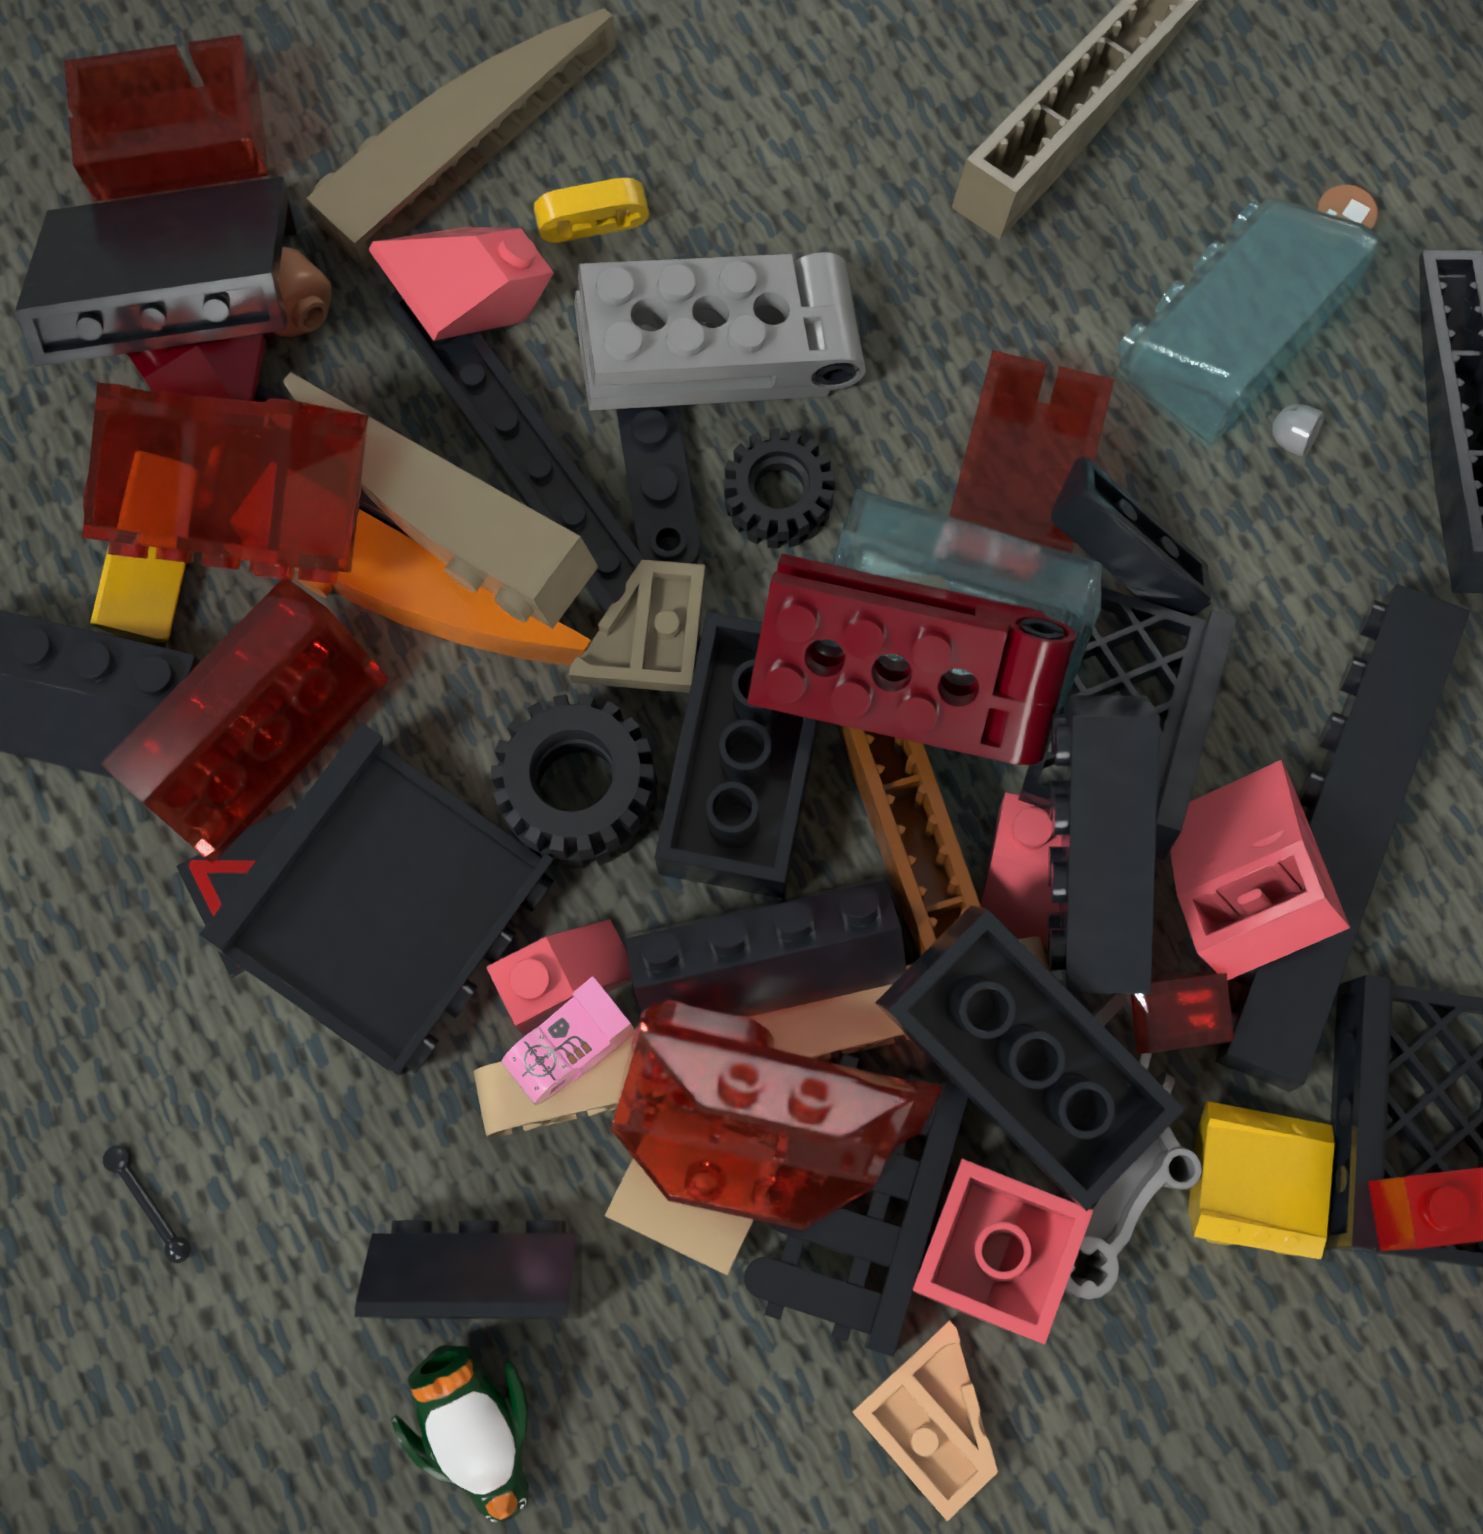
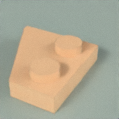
[852,1321,998,1521]

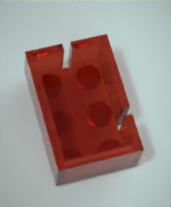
[64,34,269,202]
[943,350,1115,576]

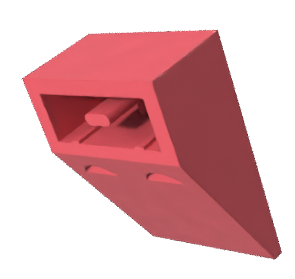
[1170,760,1350,981]

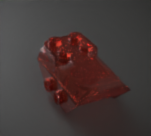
[611,1001,942,1230]

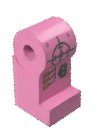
[502,976,636,1105]

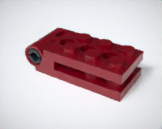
[747,554,1076,765]

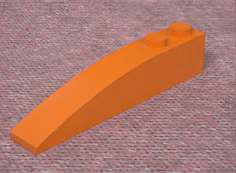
[234,462,591,666]

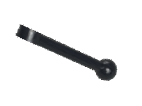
[103,1146,191,1263]

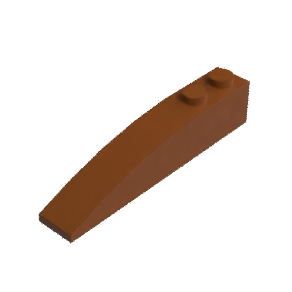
[836,654,981,956]

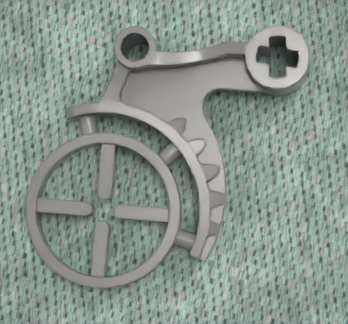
[1050,970,1202,1299]

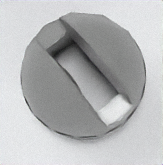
[1272,403,1325,458]

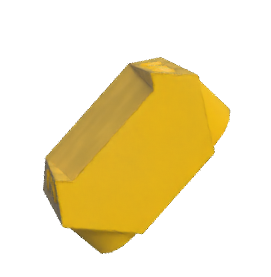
[1188,1101,1335,1260]

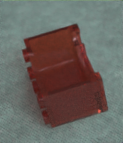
[82,382,369,584]

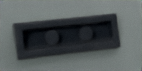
[1051,455,1211,616]

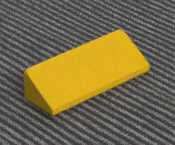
[90,450,206,644]

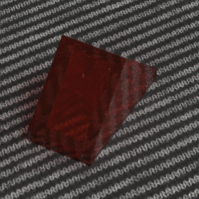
[1130,971,1234,1054]

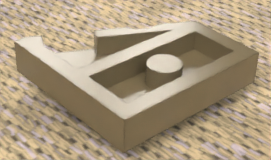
[569,560,706,693]

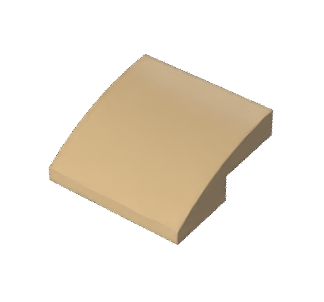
[605,1097,785,1276]

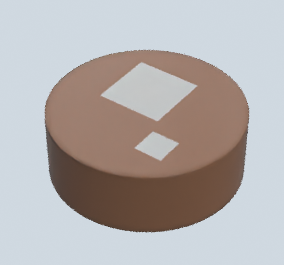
[1313,185,1378,248]

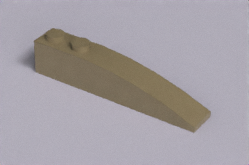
[951,0,1203,240]
[306,8,617,270]
[283,372,598,629]

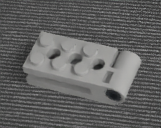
[574,252,866,411]

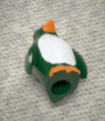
[391,1345,529,1522]

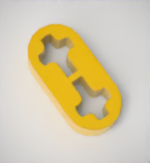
[534,177,649,243]

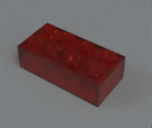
[101,576,389,864]

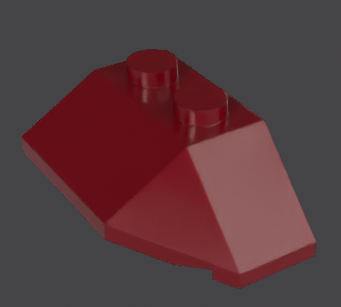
[126,334,266,460]

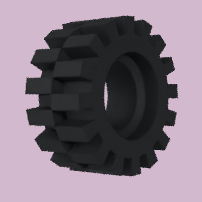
[723,428,835,549]

